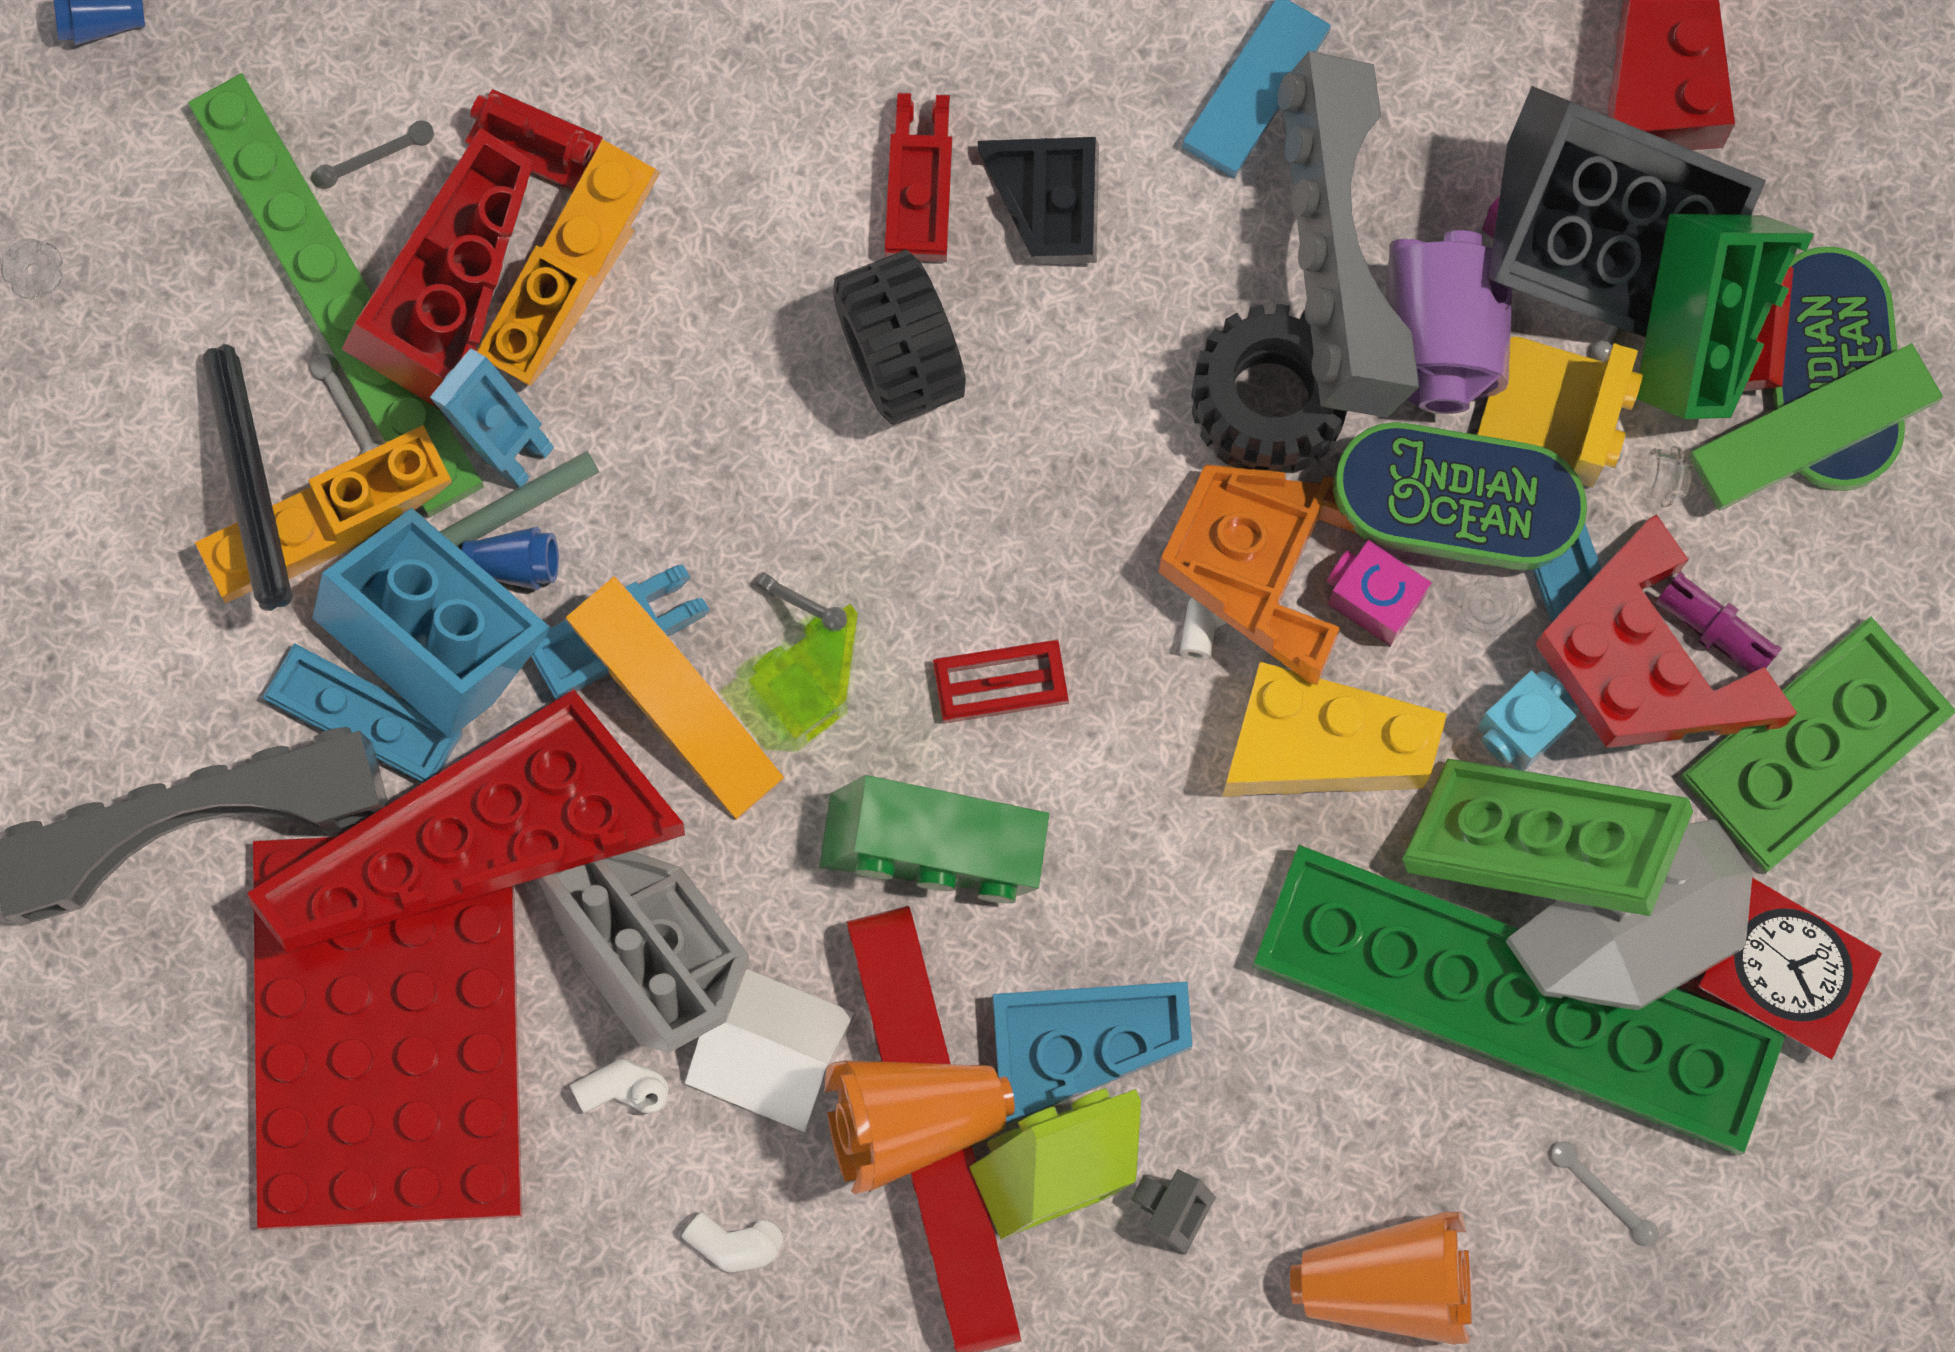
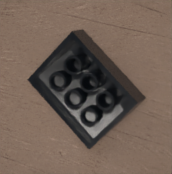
[1488,86,1766,338]

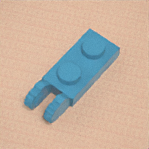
[430,348,554,488]
[531,564,710,700]

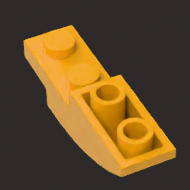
[477,139,661,386]
[195,425,452,604]

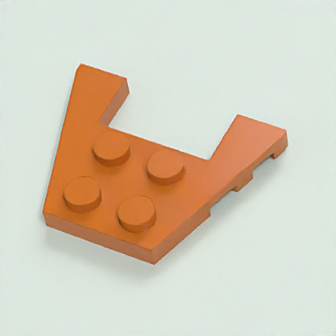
[1158,464,1357,685]

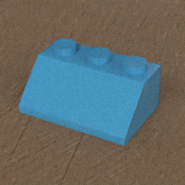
[312,508,550,739]

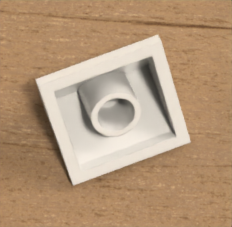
[685,969,855,1133]

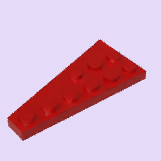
[247,689,685,952]

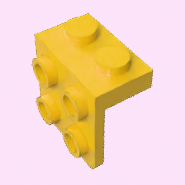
[1477,336,1643,488]

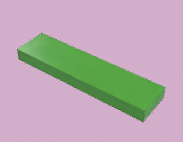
[1689,343,1943,511]

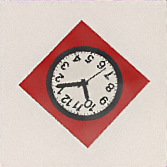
[1699,877,1882,1060]

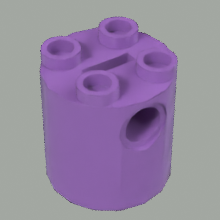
[1386,230,1512,414]

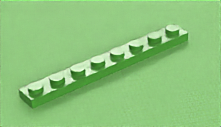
[188,73,484,518]

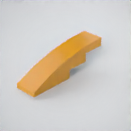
[565,576,784,820]

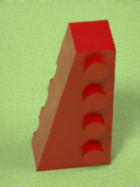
[1607,0,1735,150]
[342,128,534,411]

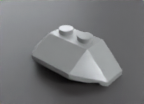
[1506,819,1753,1010]
[537,852,749,1053]

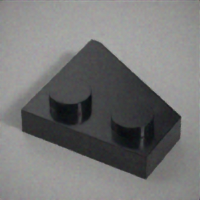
[978,137,1099,265]

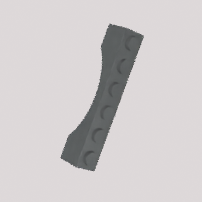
[1278,51,1419,418]
[0,727,389,926]

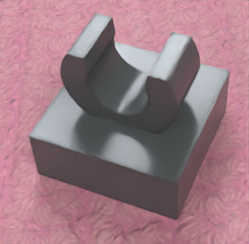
[1131,1169,1216,1255]

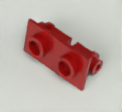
[465,89,604,191]

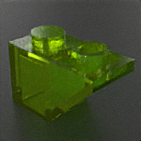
[748,603,859,752]

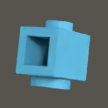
[1477,670,1579,771]

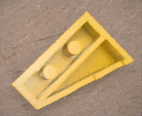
[1222,662,1447,797]

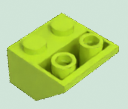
[970,1088,1141,1240]

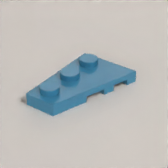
[993,981,1193,1125]

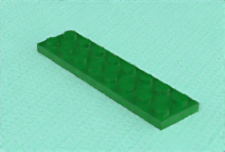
[1252,844,1786,1156]

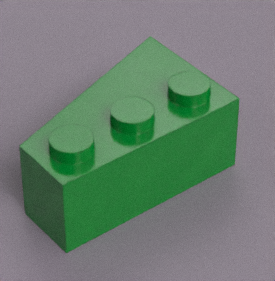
[1636,214,1814,419]
[819,775,1050,904]

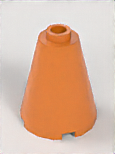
[825,1060,1015,1195]
[1290,1211,1472,1345]

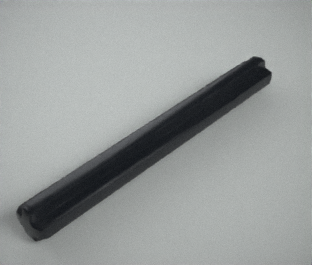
[202,344,293,611]

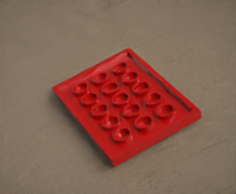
[253,837,522,1230]

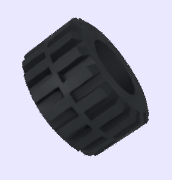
[833,250,966,425]
[1191,304,1348,473]

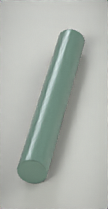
[439,451,599,549]

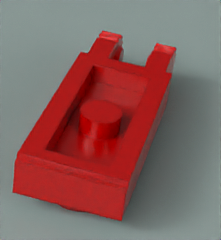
[885,93,952,262]

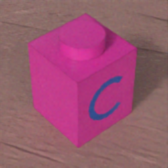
[1326,540,1432,647]

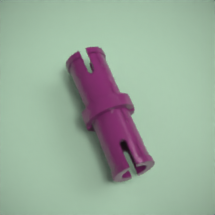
[1655,571,1782,674]

